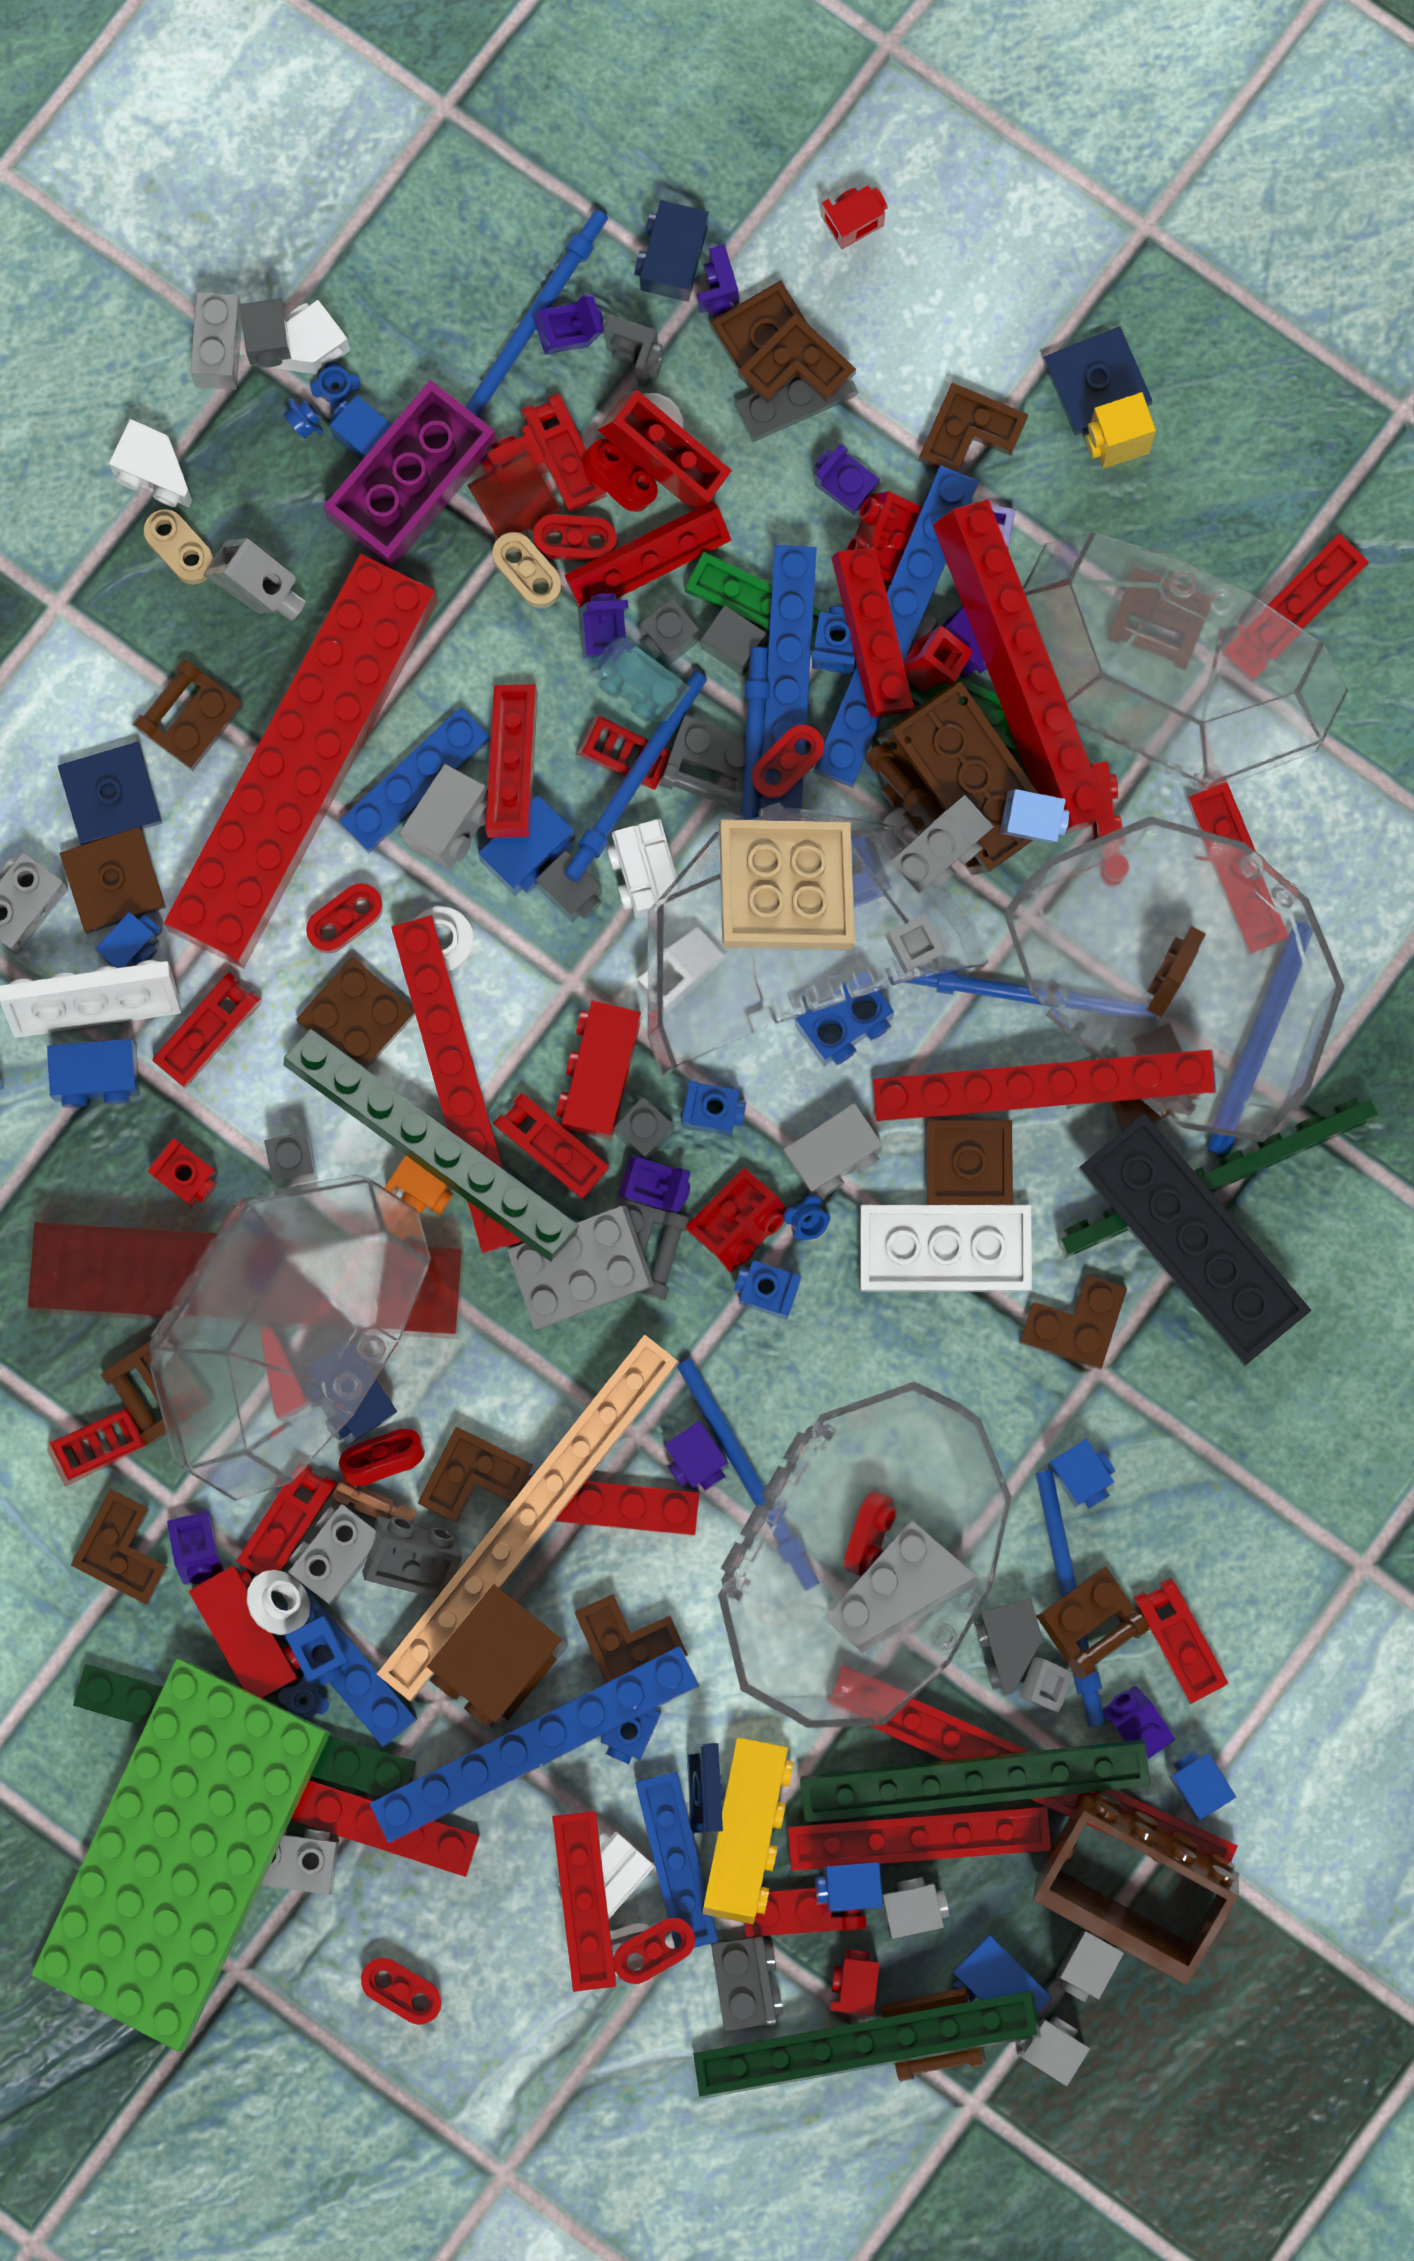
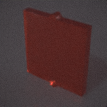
[467,450,560,538]

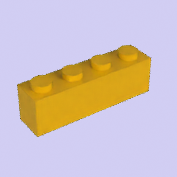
[702,1737,794,1924]

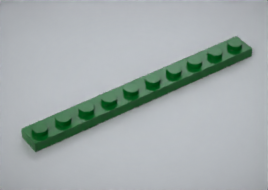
[685,552,1080,755]

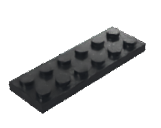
[1078,1113,1312,1367]

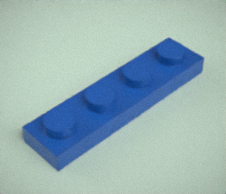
[339,707,491,854]
[280,1587,417,1747]
[635,1772,718,1948]

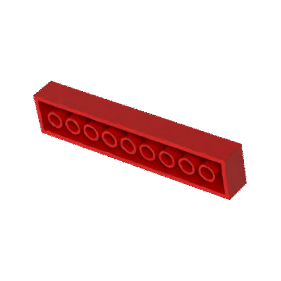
[164,553,438,969]

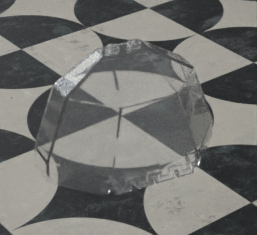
[1023,532,1348,791]
[647,803,988,1076]
[1004,816,1345,1142]
[148,1174,431,1501]
[718,1381,1012,1728]

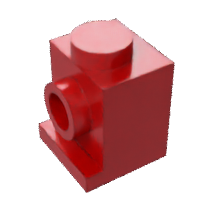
[821,185,888,250]
[480,424,548,493]
[903,625,973,692]
[147,1138,218,1208]
[829,1949,879,2015]

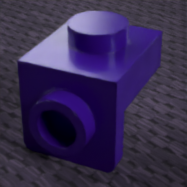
[532,294,604,354]
[579,594,629,658]
[618,1156,690,1212]
[1103,1686,1176,1759]

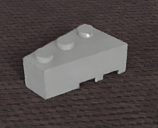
[826,1520,980,1653]

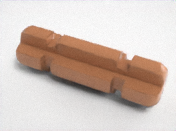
[333,1479,416,1523]

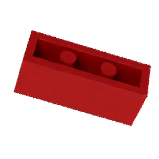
[597,389,732,510]
[556,1000,642,1141]
[188,1565,301,1700]

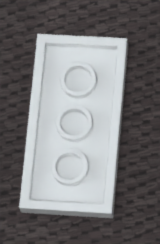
[0,960,182,1038]
[860,1205,1032,1292]

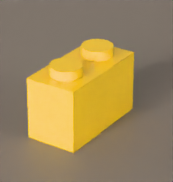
[1085,392,1156,469]

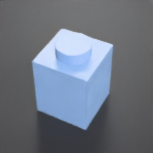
[1000,789,1069,844]

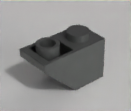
[974,1598,1043,1697]

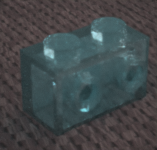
[589,637,690,724]

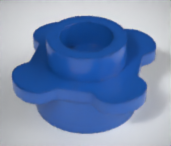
[310,362,360,410]
[284,398,324,439]
[783,1194,830,1241]
[278,1676,329,1720]

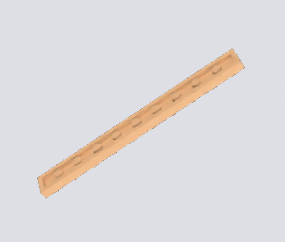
[377,1335,680,1701]

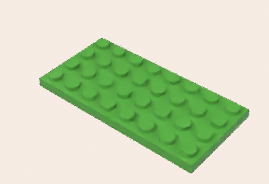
[31,1658,331,2052]

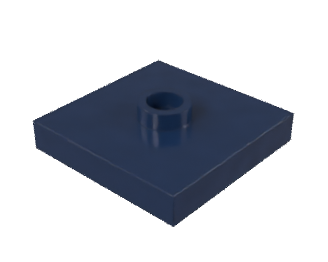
[1043,326,1153,435]
[57,742,163,845]
[687,1743,724,1833]

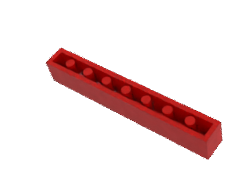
[932,499,1109,837]

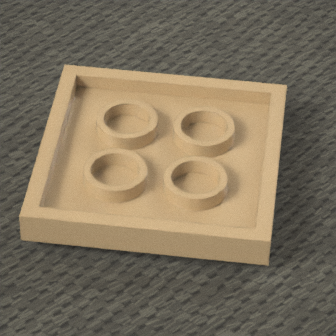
[719,820,855,950]

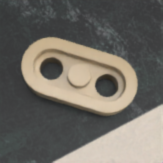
[144,509,214,585]
[492,532,562,608]

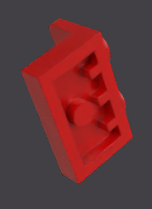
[845,491,923,586]
[685,1167,787,1273]

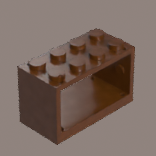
[876,682,1038,875]
[427,1584,568,1727]
[1033,1791,1239,1986]

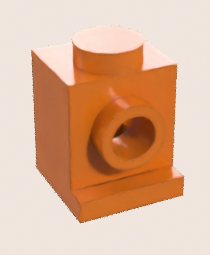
[384,1155,454,1216]

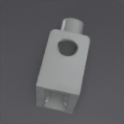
[203,538,306,621]

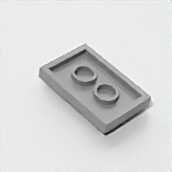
[507,1206,654,1330]

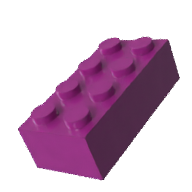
[323,380,497,569]

